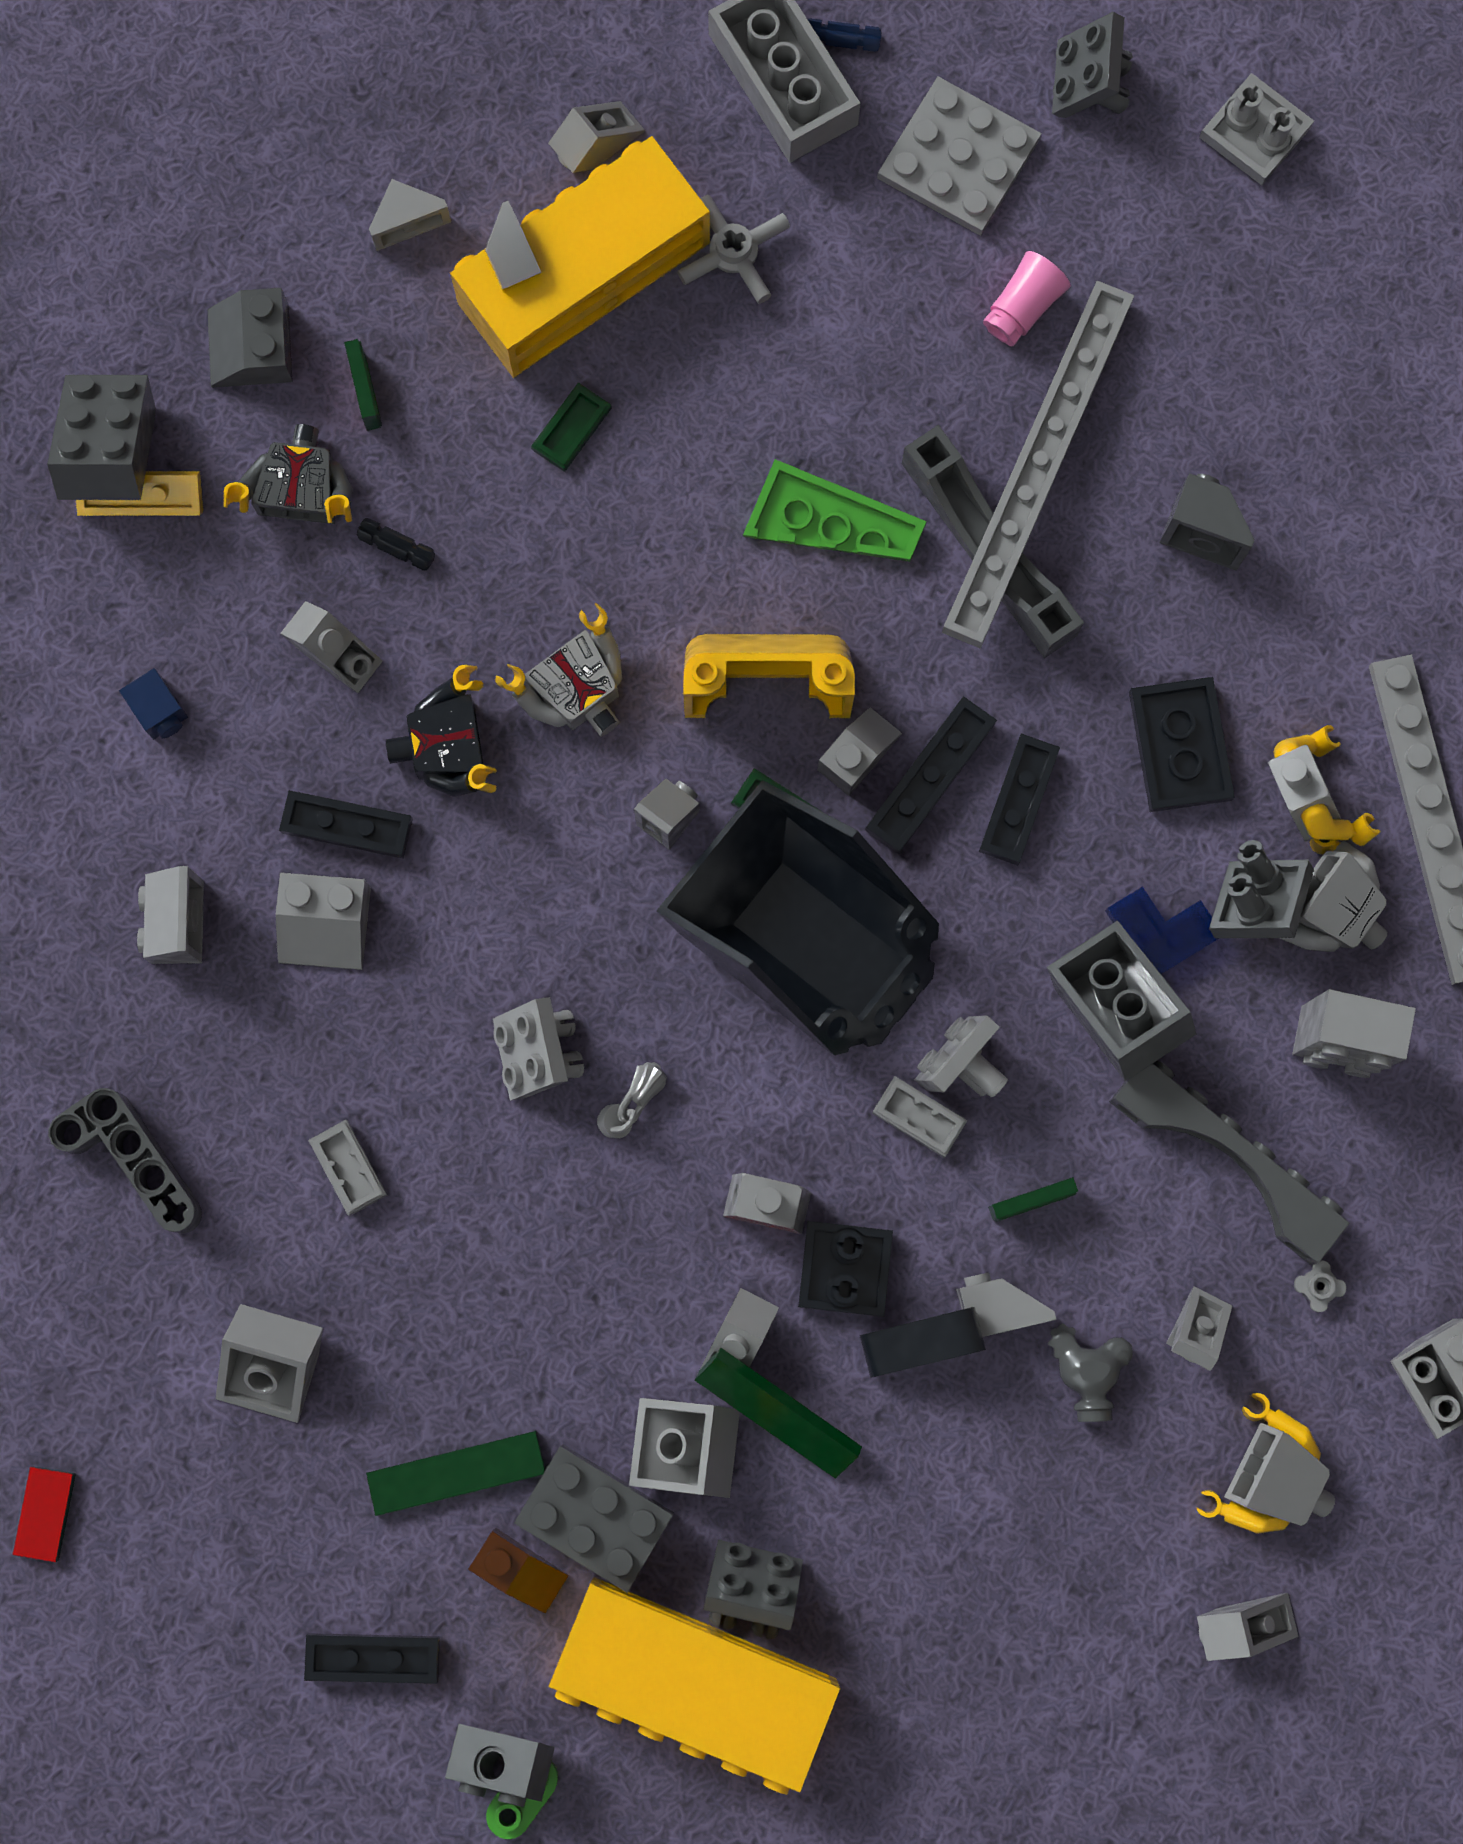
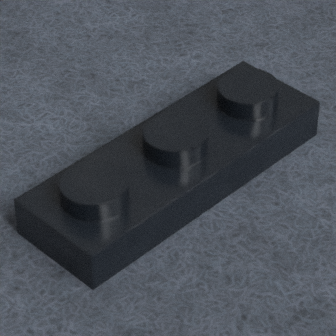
[979,733,1060,866]
[279,790,413,859]
[304,1633,440,1684]

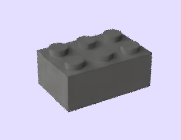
[47,374,156,500]
[1047,921,1197,1081]
[514,1444,674,1593]

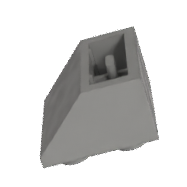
[1390,1318,1463,1439]

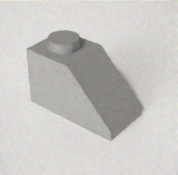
[548,101,645,173]
[817,707,902,796]
[634,779,700,850]
[956,1272,1057,1337]
[1197,1593,1299,1661]

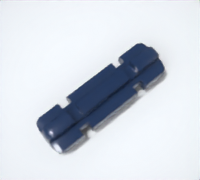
[807,18,882,52]

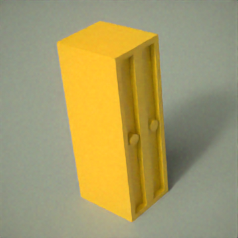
[450,136,710,378]
[548,1577,840,1795]

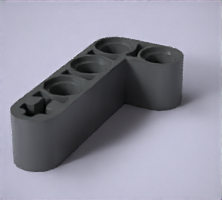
[48,1088,202,1233]

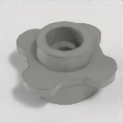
[1294,1260,1346,1312]

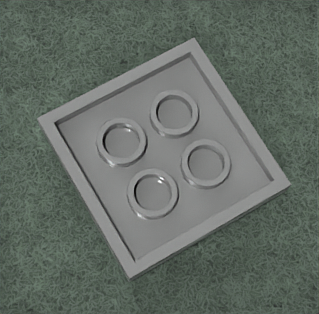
[877,76,1042,236]

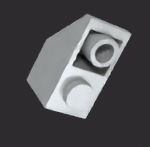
[280,601,383,693]
[700,1288,779,1369]

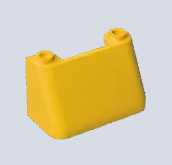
[683,634,855,718]

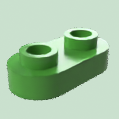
[486,1761,558,1839]

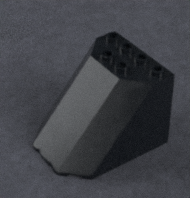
[656,780,939,1056]

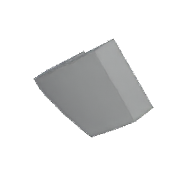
[485,201,541,290]

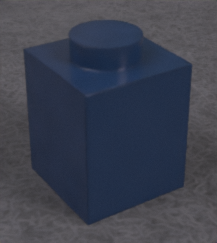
[119,668,188,740]

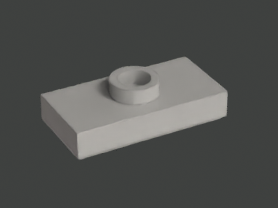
[872,1076,967,1158]
[308,1120,387,1216]

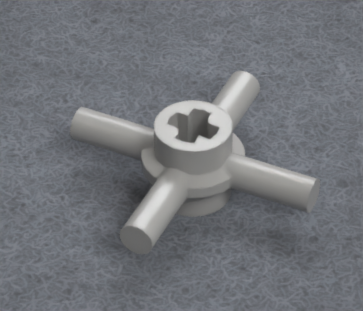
[677,195,790,304]

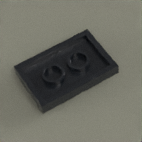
[1129,677,1235,812]

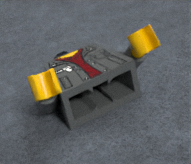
[224,424,353,524]

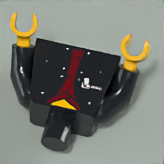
[386,665,497,797]

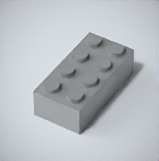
[708,0,860,163]

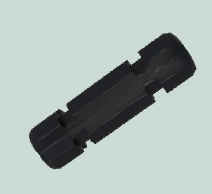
[356,518,435,571]

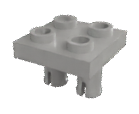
[1199,73,1314,185]
[493,997,584,1101]
[914,1016,1008,1097]

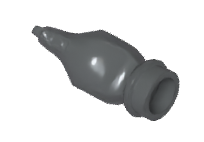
[1048,1323,1133,1422]

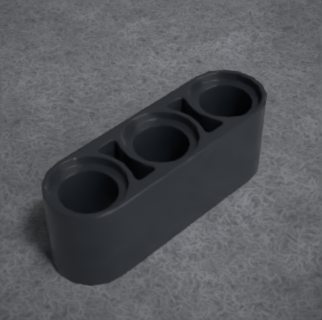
[860,1307,986,1378]

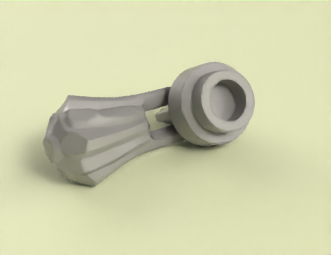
[597,1062,667,1138]

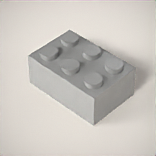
[1292,989,1416,1078]

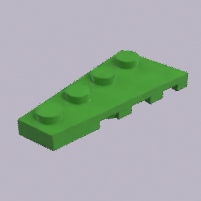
[743,459,927,562]

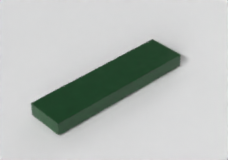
[694,1348,862,1479]
[366,1431,545,1516]

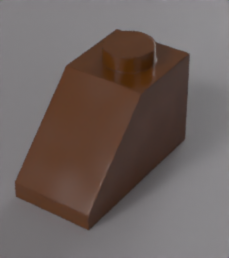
[468,1528,569,1613]

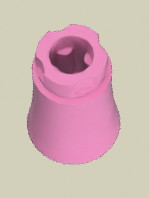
[983,251,1071,346]

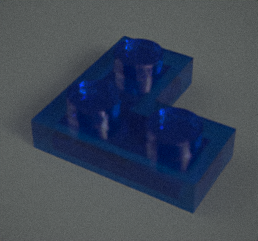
[1105,886,1220,975]

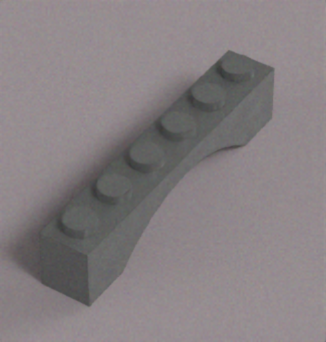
[901,425,1084,658]
[1109,1060,1350,1265]

